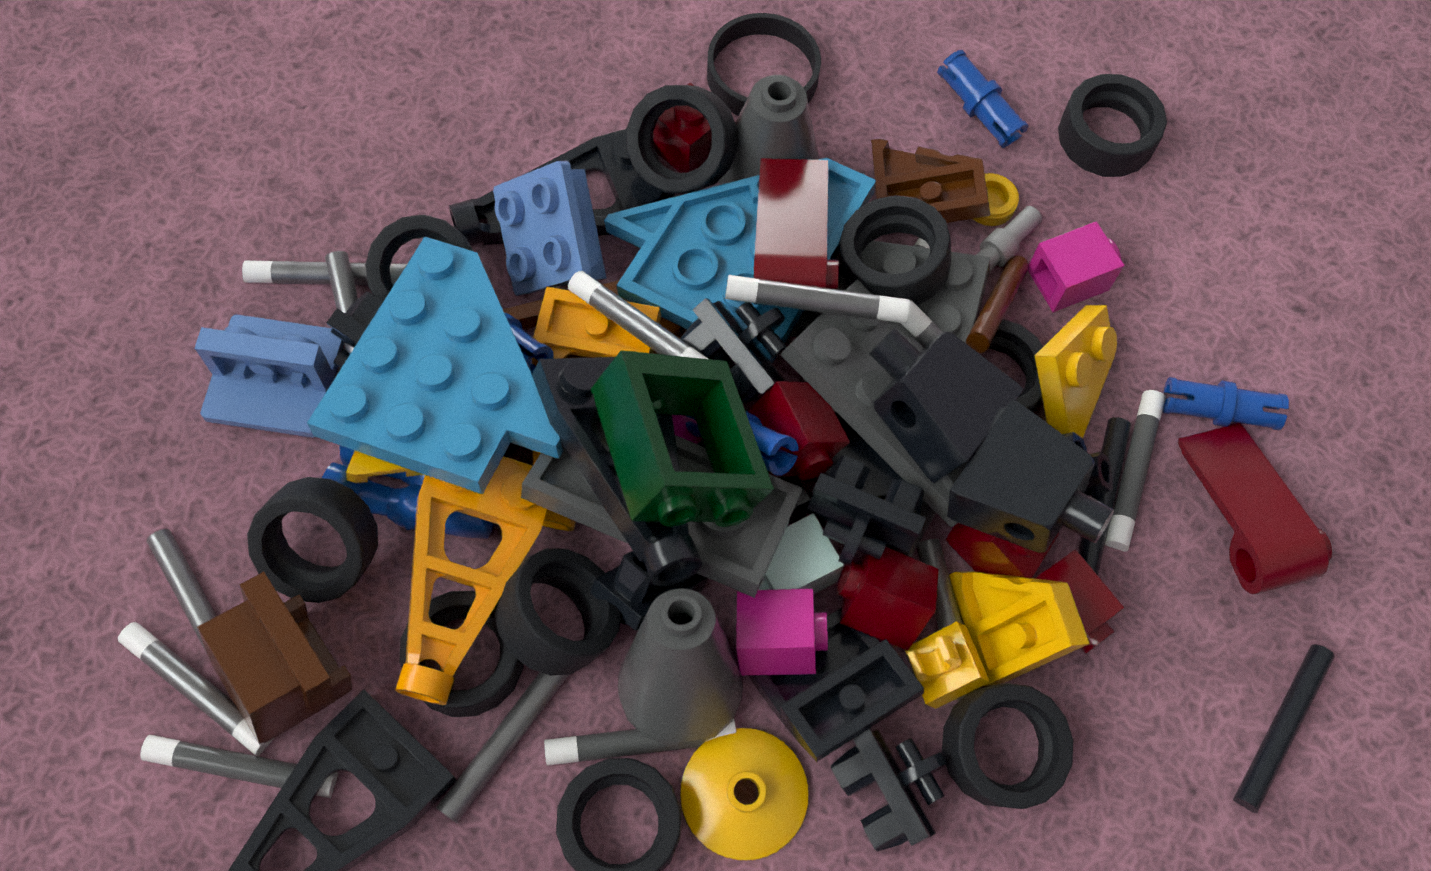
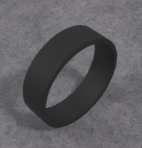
[707,13,821,116]

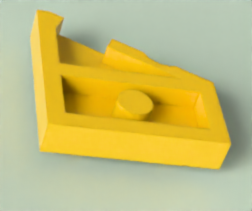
[1034,305,1117,438]
[949,571,1089,686]

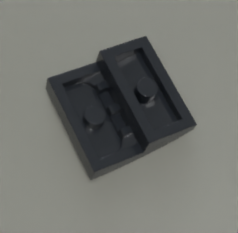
[748,608,924,762]

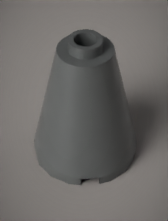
[718,75,819,185]
[618,589,743,746]

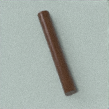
[966,255,1029,353]

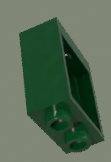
[591,350,774,527]

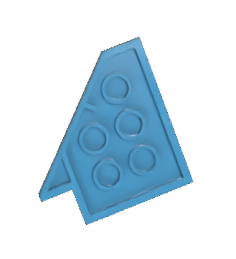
[604,158,876,364]
[307,237,563,494]

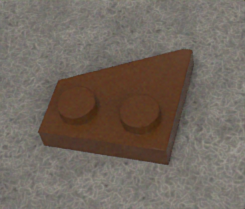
[871,139,991,223]

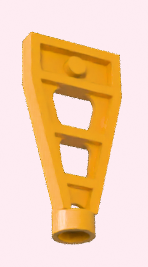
[533,286,661,531]
[395,456,547,705]

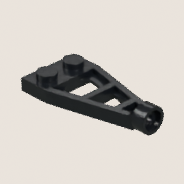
[449,129,675,246]
[532,357,702,586]
[228,689,457,871]

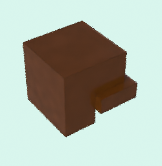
[197,572,352,745]

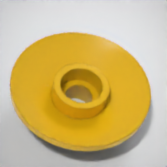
[680,728,809,860]

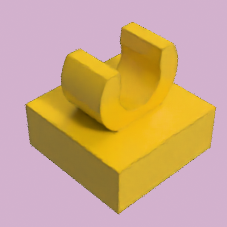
[904,621,990,709]

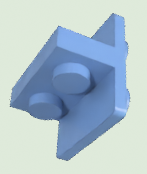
[493,161,606,296]
[194,315,344,438]

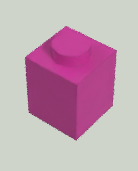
[1028,221,1125,312]
[736,589,828,676]

